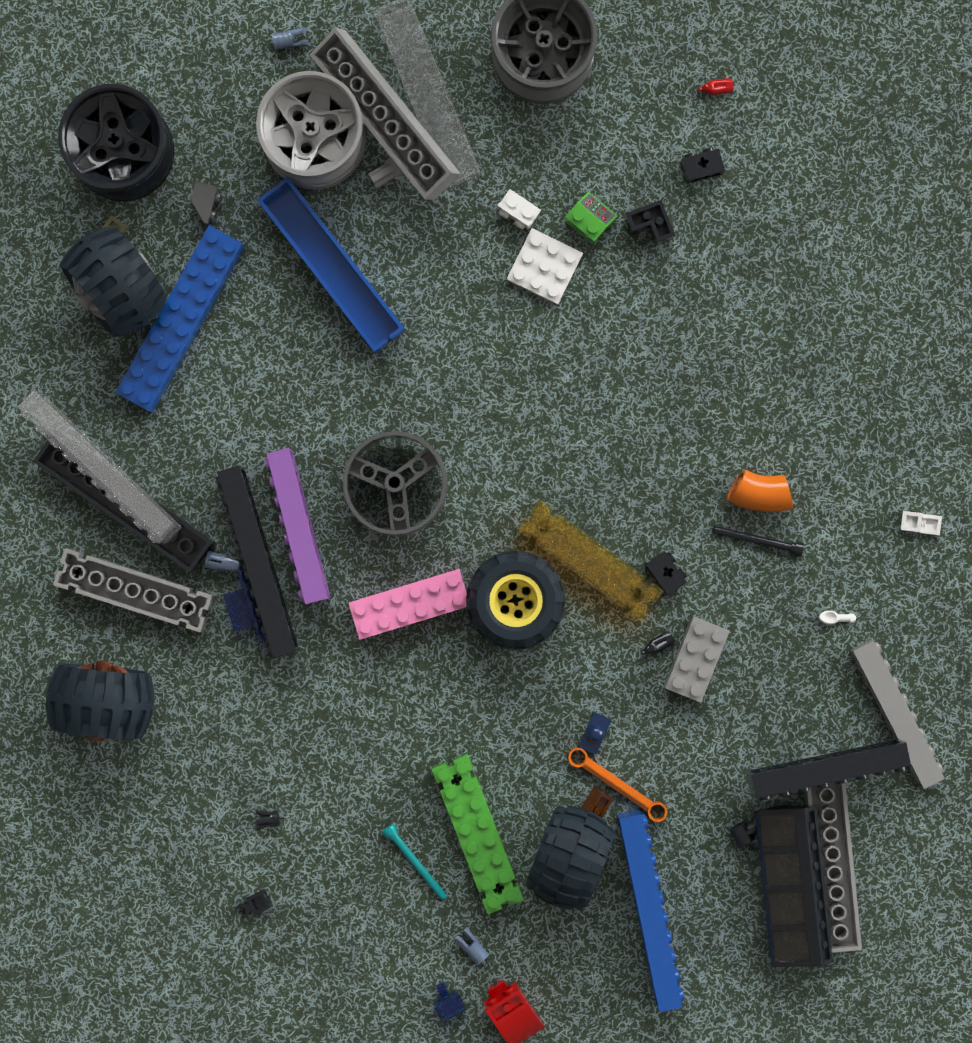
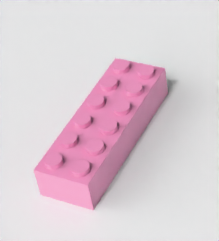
[349,569,467,640]

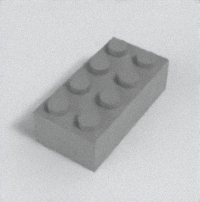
[663,616,730,702]

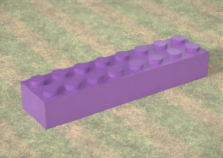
[265,448,331,604]

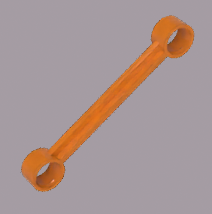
[568,747,667,822]

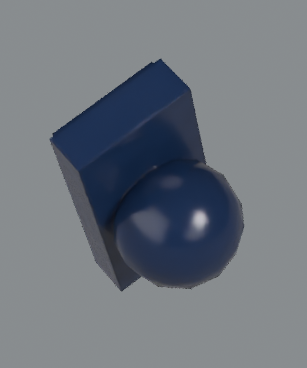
[578,712,611,755]

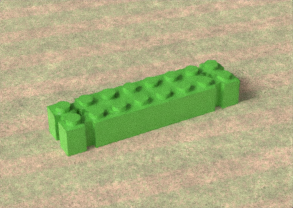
[432,753,524,914]

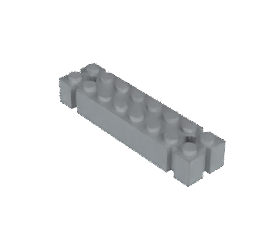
[53,548,215,632]

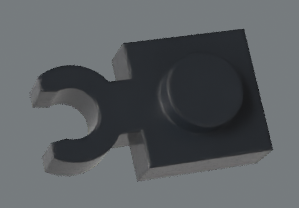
[236,889,273,918]

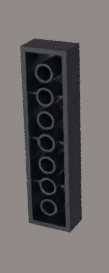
[746,739,911,801]

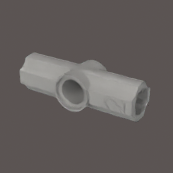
[368,158,405,189]

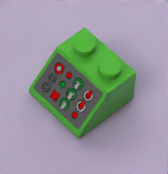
[564,192,618,245]

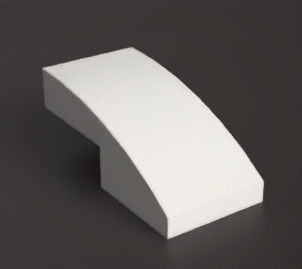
[901,511,942,536]

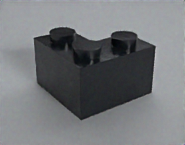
[624,200,675,246]

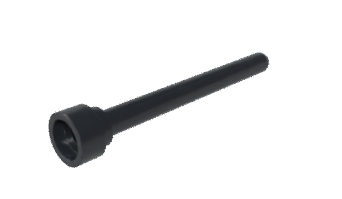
[712,526,804,557]

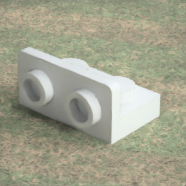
[497,189,541,230]

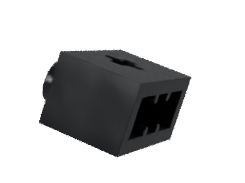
[680,147,725,184]
[644,551,687,596]

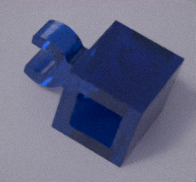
[434,982,466,1021]

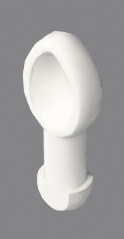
[818,610,856,625]

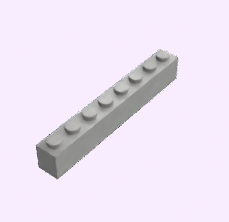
[850,640,945,789]

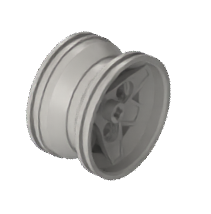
[256,71,366,190]

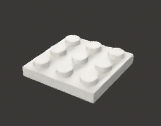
[507,228,583,305]

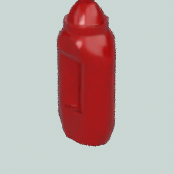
[697,78,734,95]

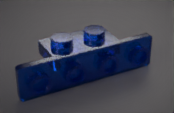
[223,569,265,644]

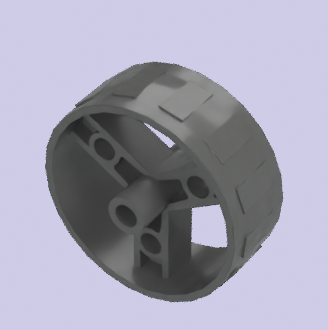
[343,431,448,536]

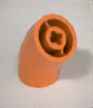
[726,470,793,512]

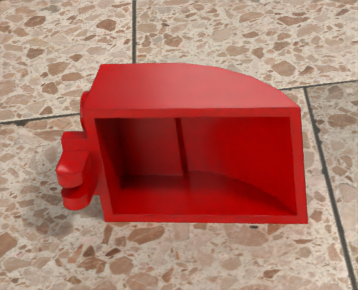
[483,979,545,1043]

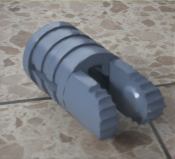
[272,28,309,51]
[205,551,242,572]
[454,927,489,966]

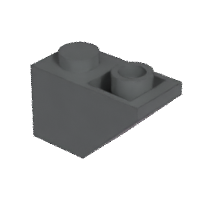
[190,181,222,226]

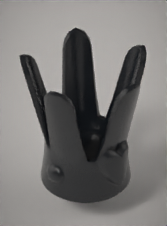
[255,810,284,830]

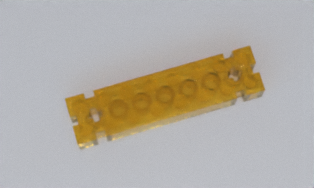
[517,499,664,622]

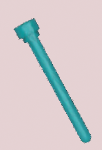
[381,823,447,900]

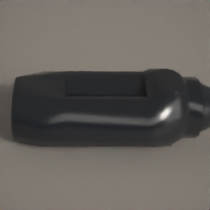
[640,632,675,655]

